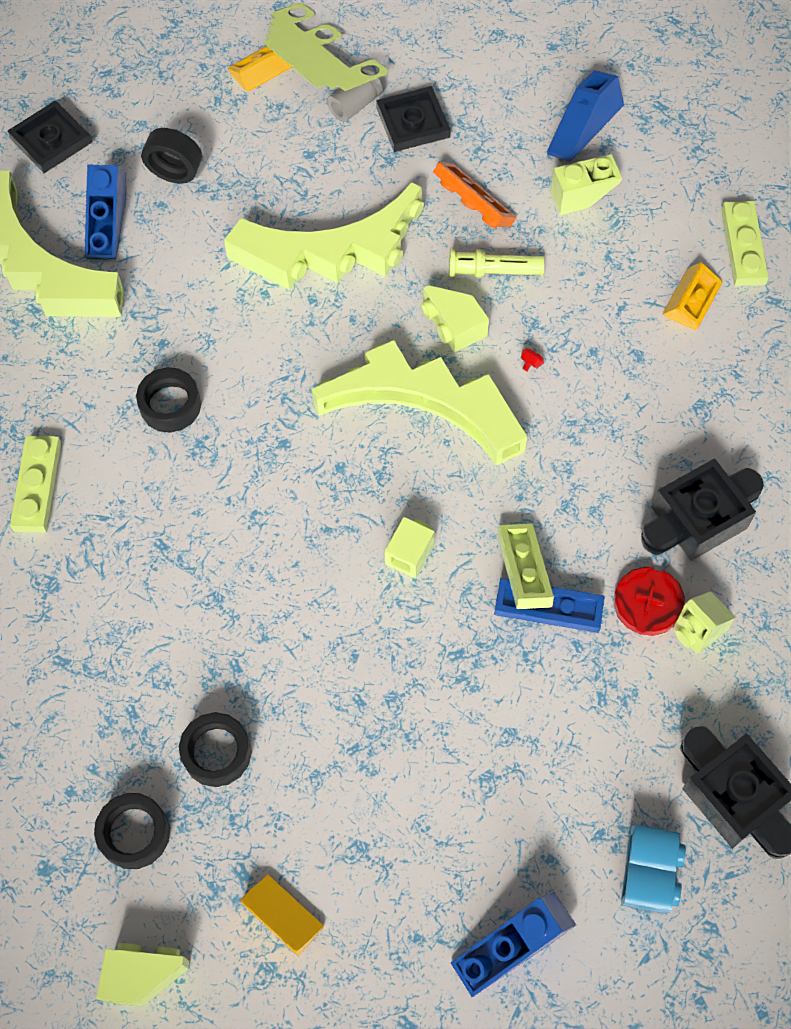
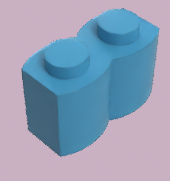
[621,824,686,914]

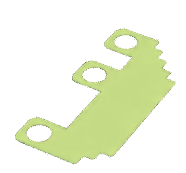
[263,3,388,91]

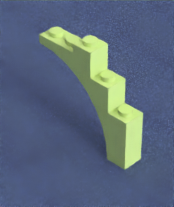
[0,170,124,317]
[224,182,424,290]
[311,340,527,465]

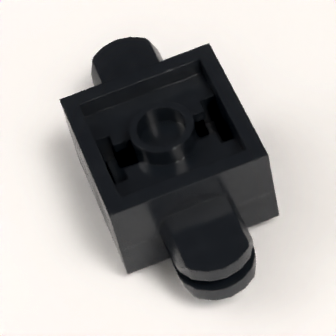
[641,458,764,561]
[680,726,791,859]

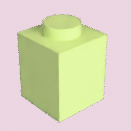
[385,517,435,579]

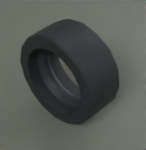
[141,128,203,184]
[136,367,201,433]
[178,712,252,787]
[94,793,170,869]

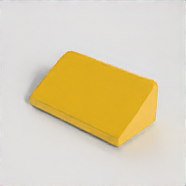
[227,46,292,91]
[663,262,723,330]
[240,874,324,957]

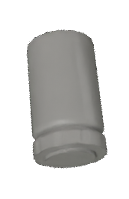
[327,69,383,122]

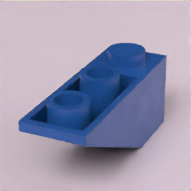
[547,70,624,162]
[85,164,127,259]
[451,892,577,997]

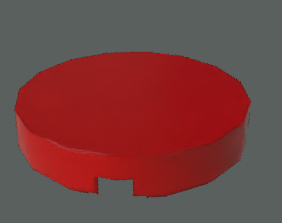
[613,566,685,636]

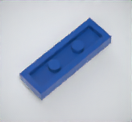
[494,578,605,633]

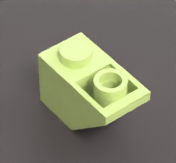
[550,154,622,215]
[421,286,489,352]
[673,591,736,654]
[96,943,190,1006]

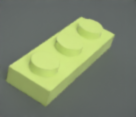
[721,201,769,286]
[10,436,61,532]
[498,524,554,609]

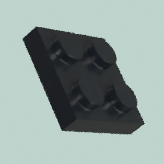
[376,86,450,152]
[7,100,92,173]

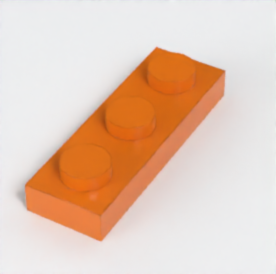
[433,162,517,228]

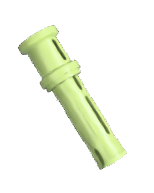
[449,249,544,278]

